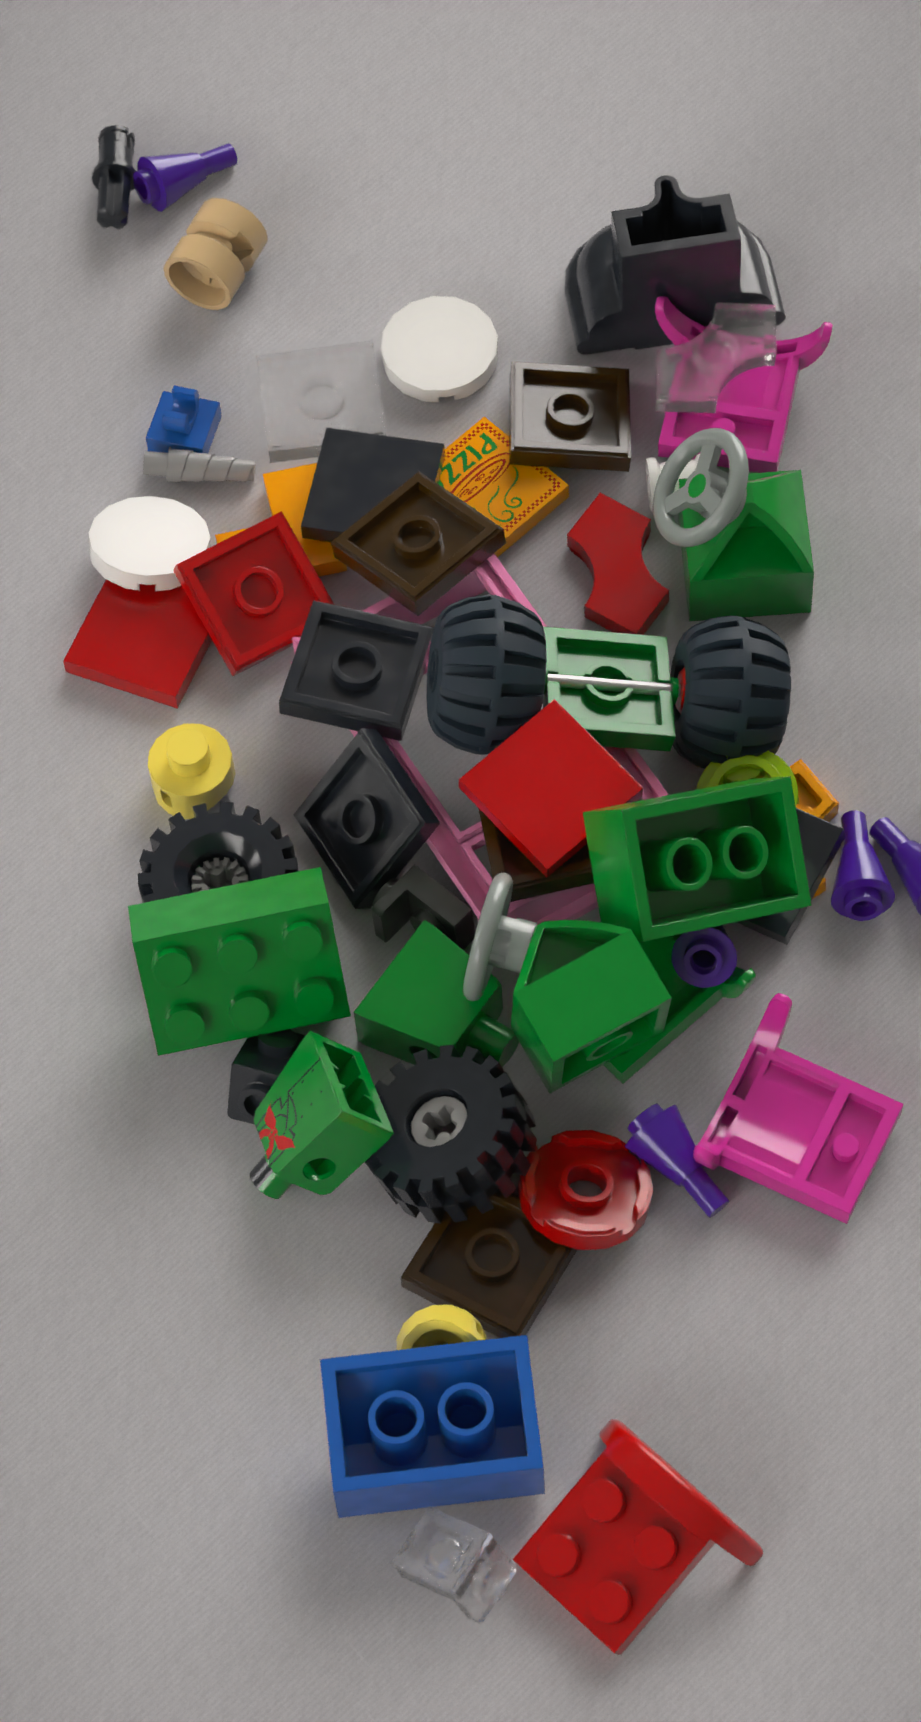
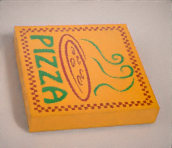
[439,416,569,558]

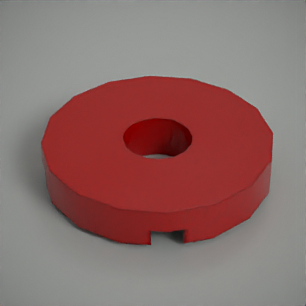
[518,1130,653,1250]

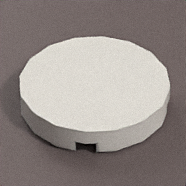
[381,296,498,402]
[88,496,210,591]

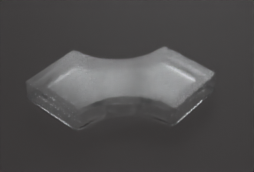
[655,303,776,413]

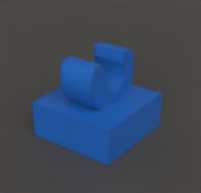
[146,385,222,453]

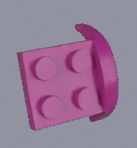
[655,296,833,473]
[693,993,904,1224]

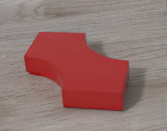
[567,492,669,635]

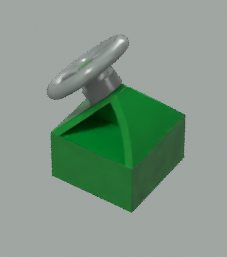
[653,428,814,622]
[463,873,672,1094]

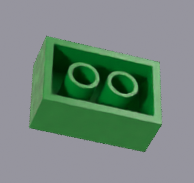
[583,776,812,942]
[128,867,351,1056]

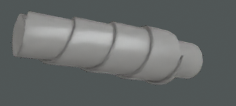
[143,447,256,483]

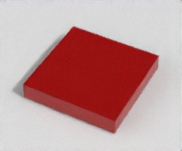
[173,511,335,676]
[63,579,212,709]
[459,699,643,878]

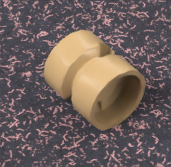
[163,198,268,310]

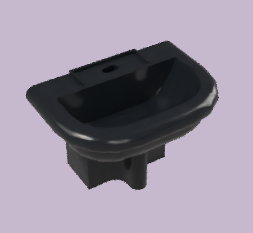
[564,175,786,355]

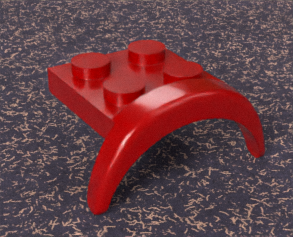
[512,1419,763,1655]

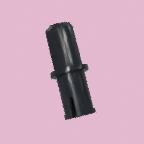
[92,125,136,230]

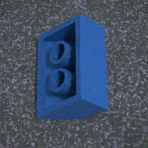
[320,1335,545,1518]

